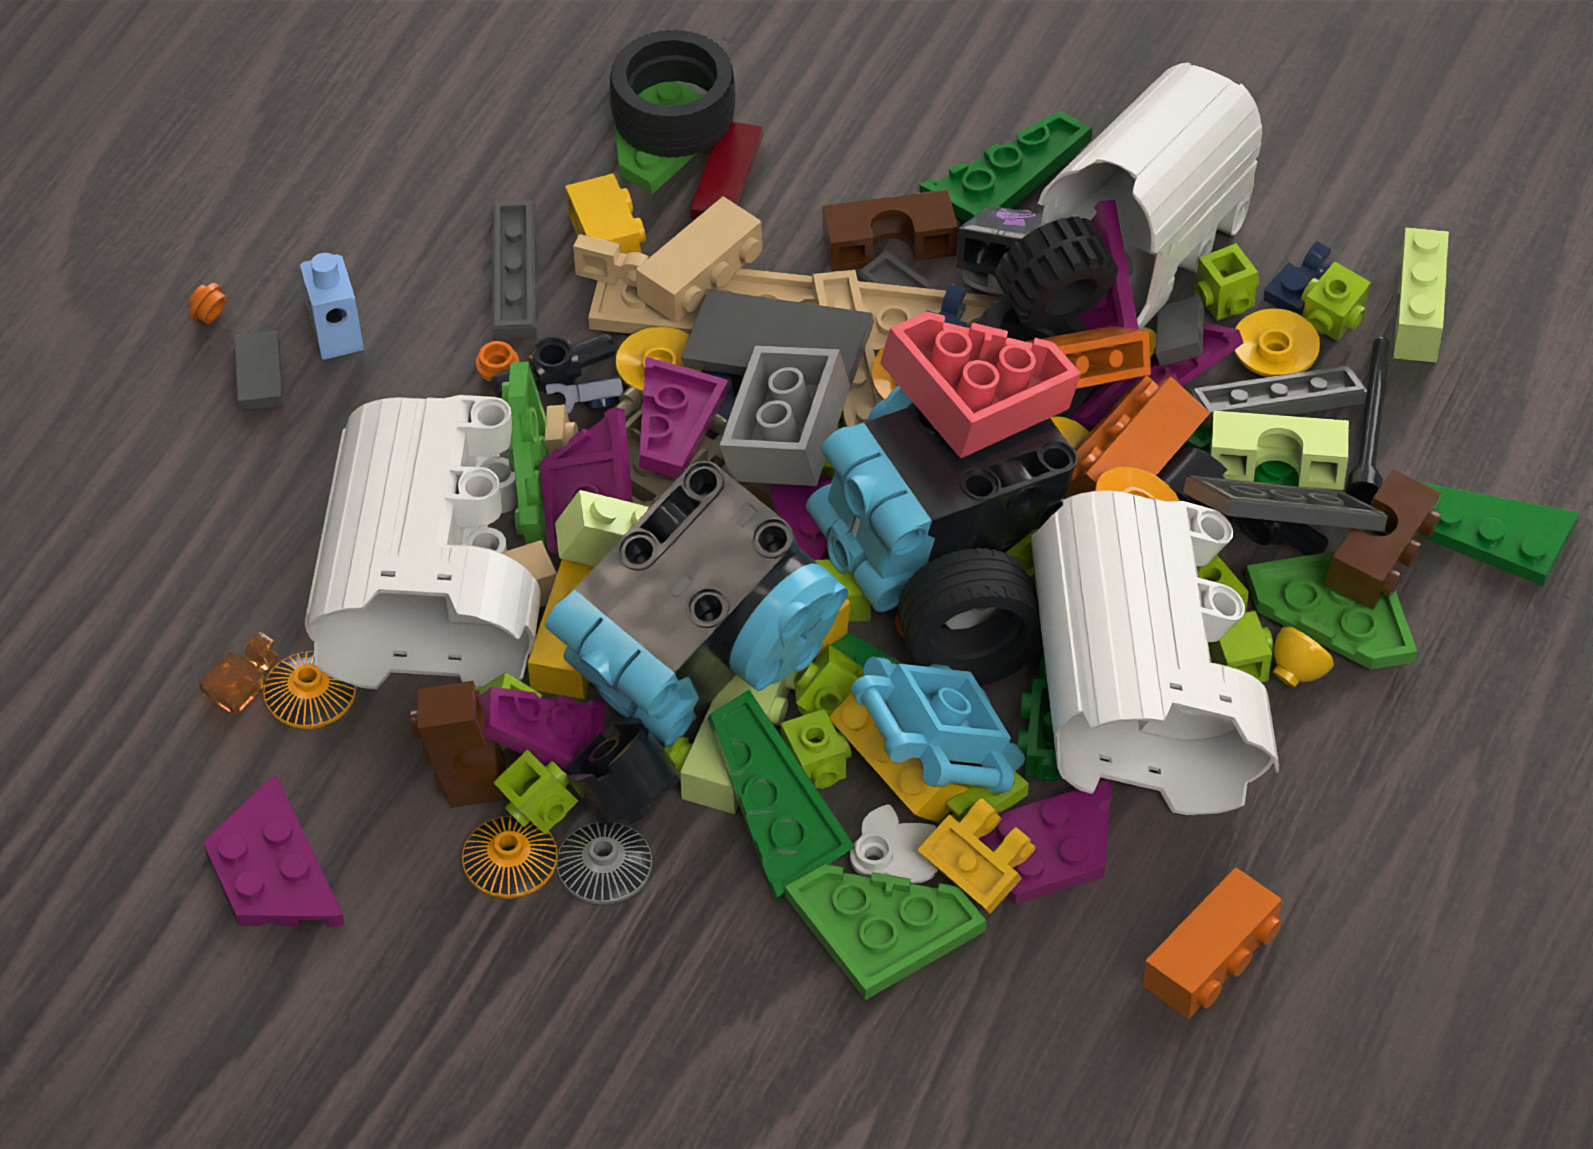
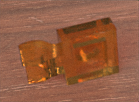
[199,632,279,716]

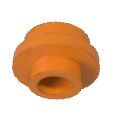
[188,283,227,324]
[476,341,519,382]

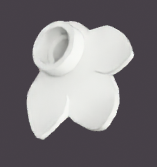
[850,804,938,884]

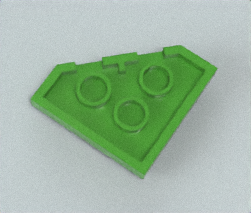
[614,81,703,195]
[502,361,549,551]
[1245,551,1417,670]
[785,864,986,1000]

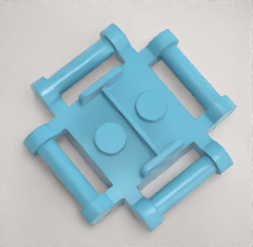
[851,657,1025,793]

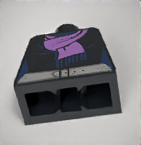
[957,206,1043,275]

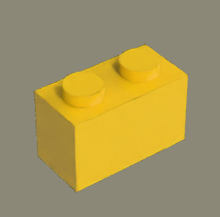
[565,173,646,254]

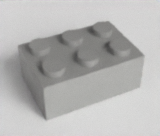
[719,346,850,486]

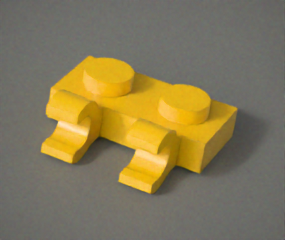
[917,798,1036,914]

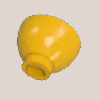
[1272,627,1334,688]

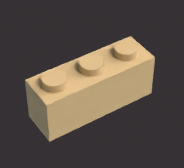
[636,196,763,323]

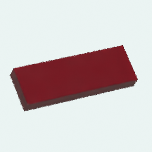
[690,121,763,219]

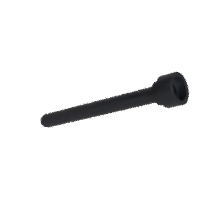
[1345,336,1390,505]

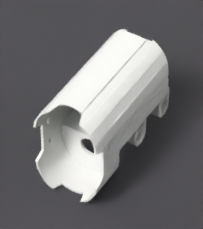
[1038,63,1262,329]
[305,395,541,690]
[1031,490,1279,815]

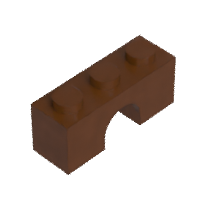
[822,190,957,272]
[1324,469,1442,610]
[410,681,507,808]

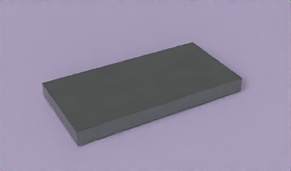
[681,289,874,391]
[1183,475,1388,531]

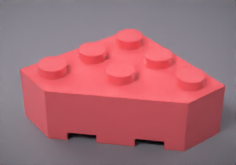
[880,312,1081,458]

